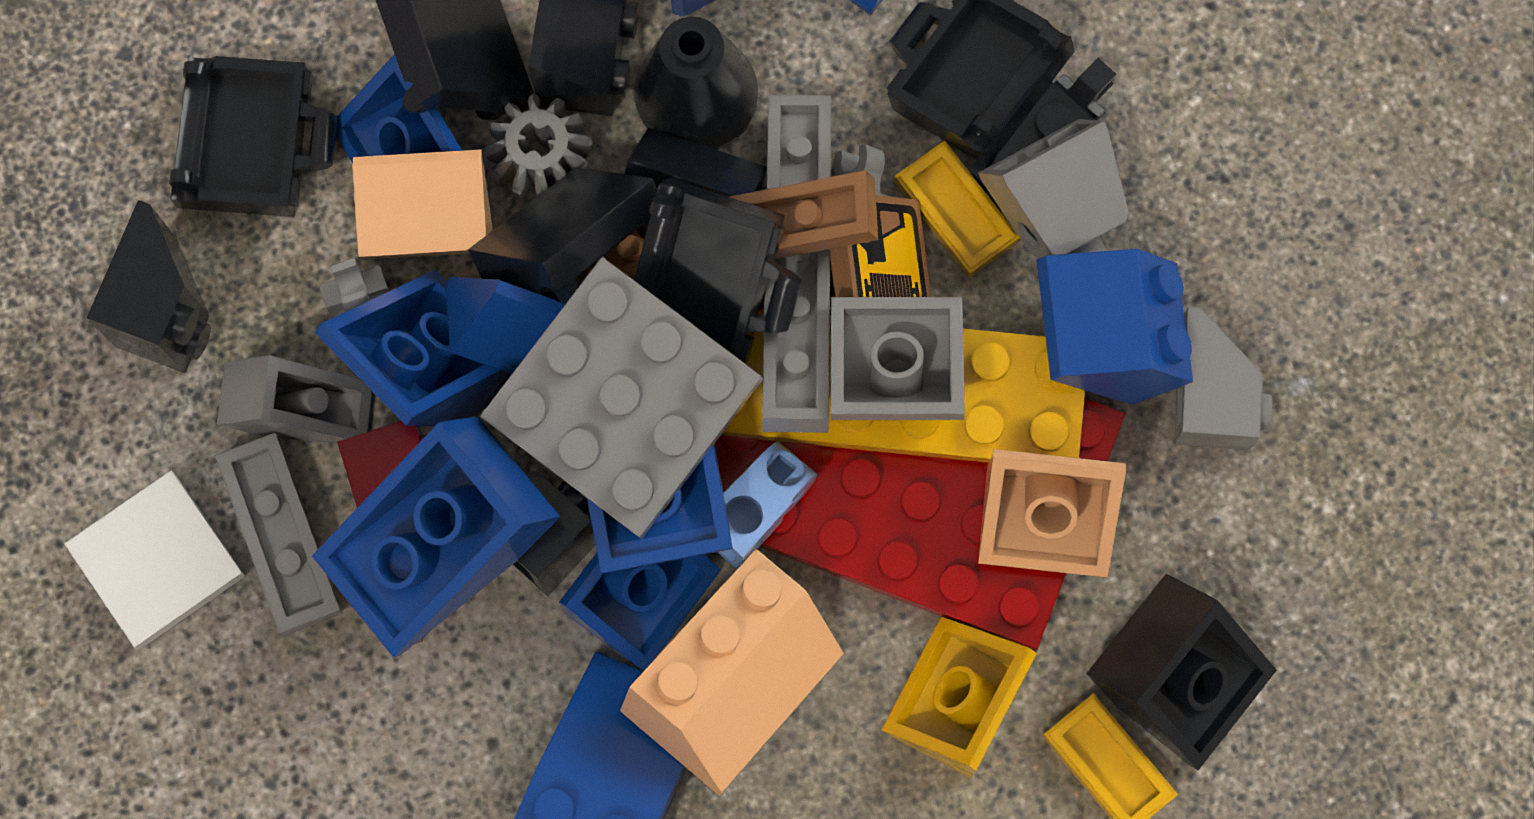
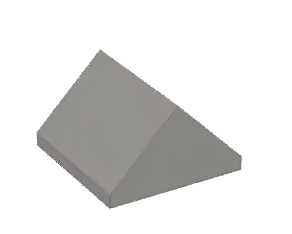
[831,297,965,420]

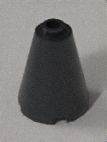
[634,17,758,150]

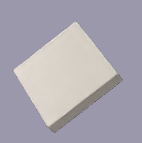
[64,470,246,650]

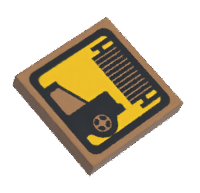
[829,195,931,297]

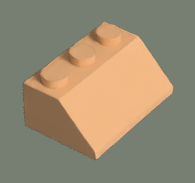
[620,549,844,796]

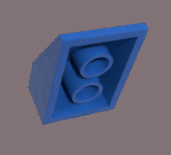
[315,269,511,427]
[312,417,561,658]
[587,443,733,574]
[514,652,686,819]

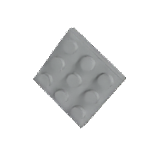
[480,257,763,539]

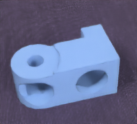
[717,441,818,569]

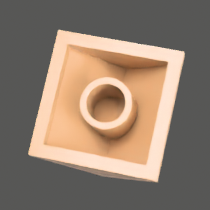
[352,149,493,260]
[978,449,1126,578]

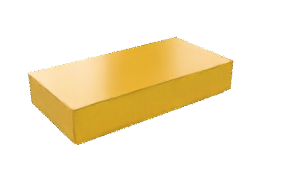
[894,140,1020,279]
[1042,693,1178,819]

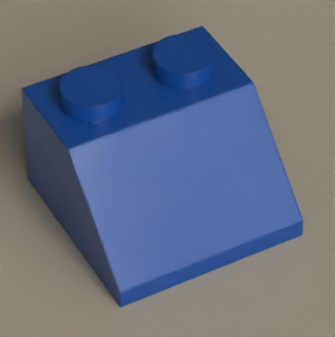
[1036,249,1193,405]

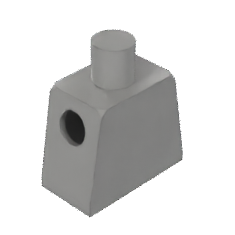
[978,119,1129,257]

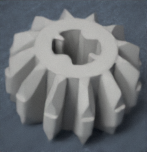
[485,94,593,199]

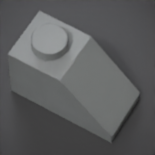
[1174,306,1272,450]
[217,355,372,443]

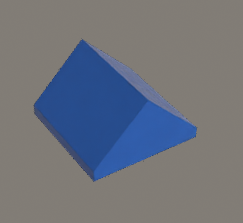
[336,54,462,163]
[446,277,565,374]
[559,552,722,672]

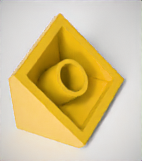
[882,617,1037,778]

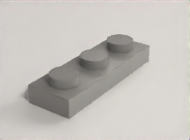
[215,433,343,636]

